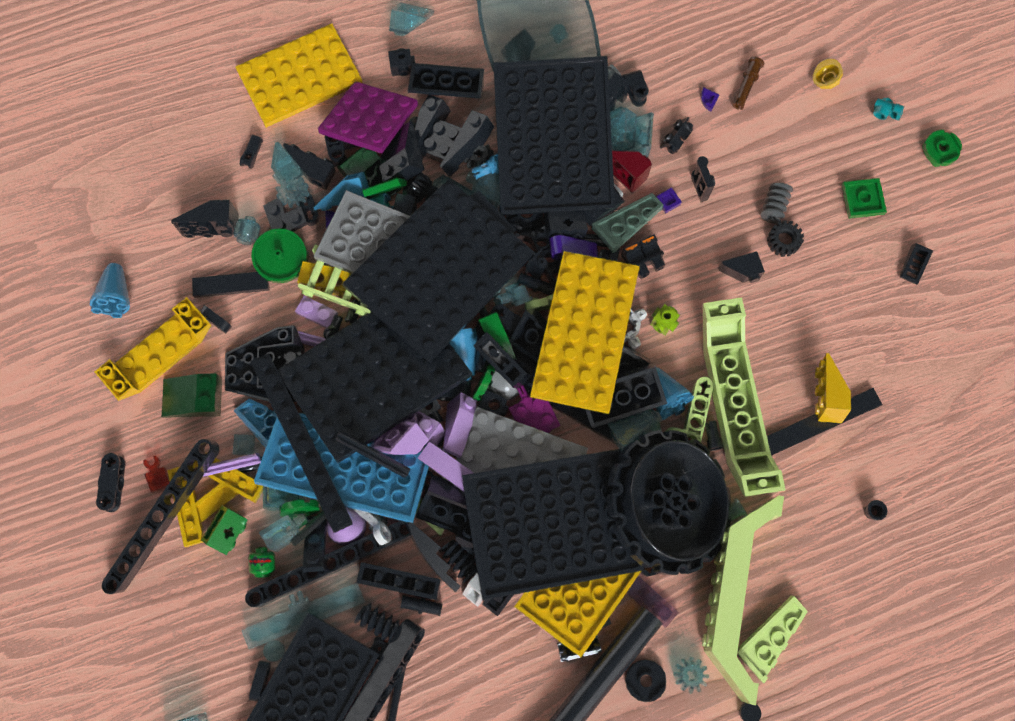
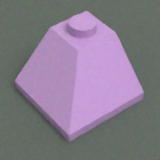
[370,421,429,455]

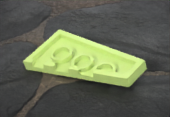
[737,595,808,683]

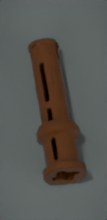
[732,57,765,110]

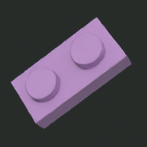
[295,296,338,328]

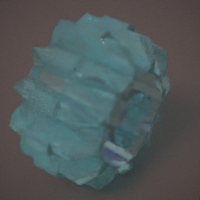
[673,657,709,694]

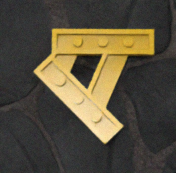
[167,452,265,547]

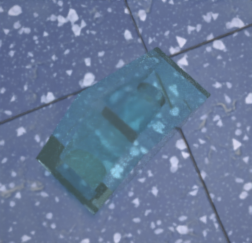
[611,108,637,151]
[271,142,303,188]

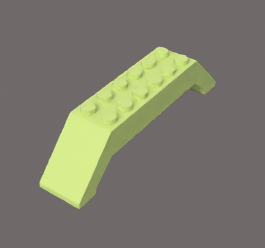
[703,297,786,497]
[702,495,784,705]

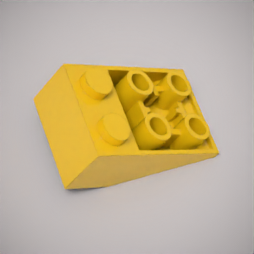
[815,353,851,423]

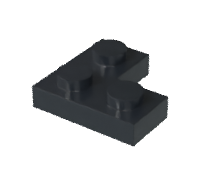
[263,198,310,232]

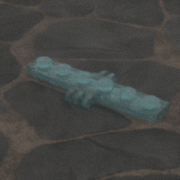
[241,583,365,650]

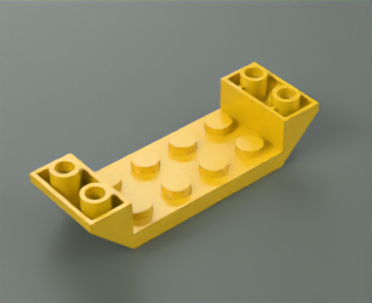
[94,297,211,401]

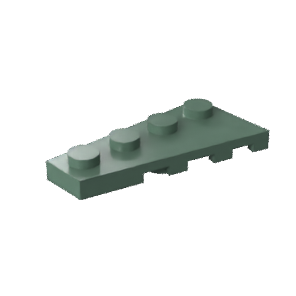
[591,193,663,253]

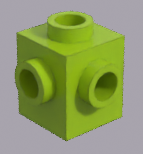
[650,304,680,336]

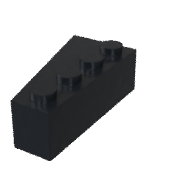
[509,309,547,363]

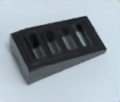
[900,243,933,285]

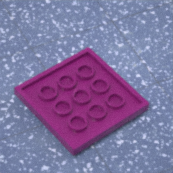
[318,82,418,153]

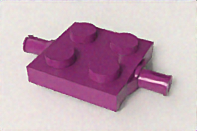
[509,385,561,433]

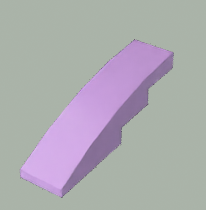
[418,442,473,492]

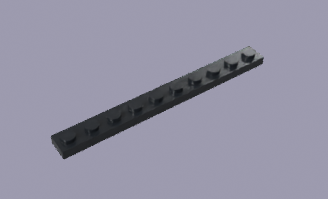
[251,353,353,533]

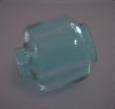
[233,216,261,245]

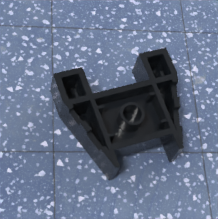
[415,94,495,177]

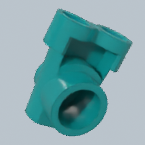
[873,98,905,121]

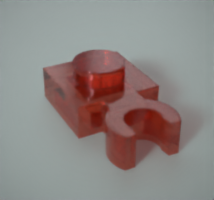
[143,455,170,493]

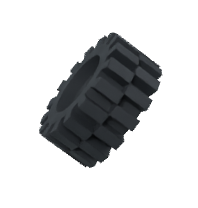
[767,220,804,257]

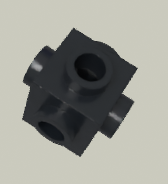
[388,48,415,76]

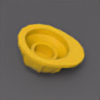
[812,59,843,89]

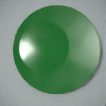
[251,228,308,283]

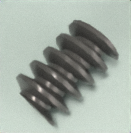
[760,183,793,224]

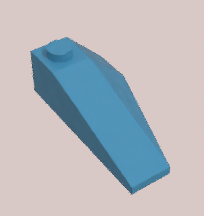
[234,399,277,448]

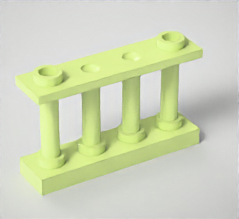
[298,244,371,317]

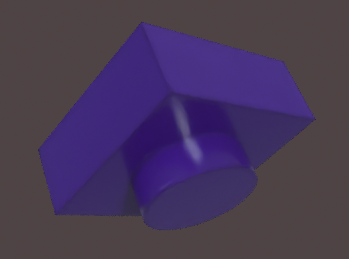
[656,188,682,214]

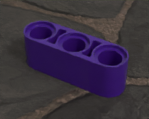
[550,235,598,261]

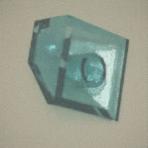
[389,2,434,36]

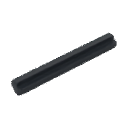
[335,431,410,478]

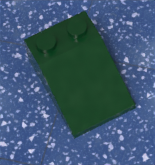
[161,373,222,418]

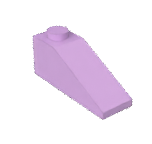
[443,392,477,458]

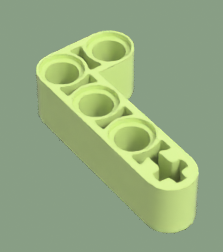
[666,377,713,442]

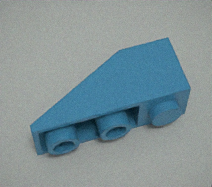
[314,172,369,211]

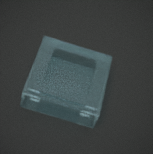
[232,434,255,455]

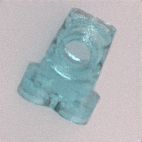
[494,283,526,305]

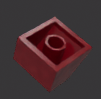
[612,151,652,193]

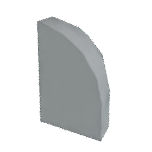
[487,371,519,400]

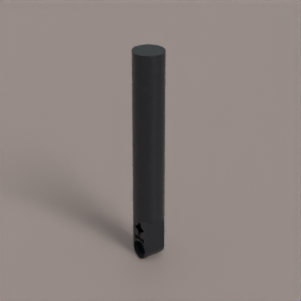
[549,606,662,721]

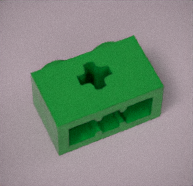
[201,505,248,555]

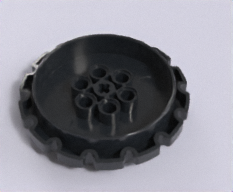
[607,430,732,575]

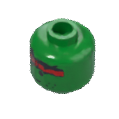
[248,547,275,578]

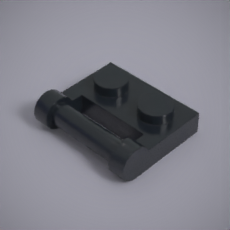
[691,156,715,202]

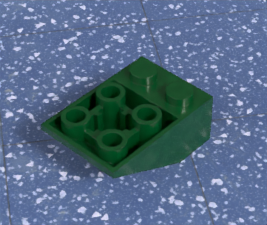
[337,147,403,199]

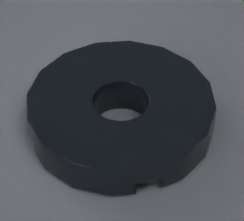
[625,659,666,702]

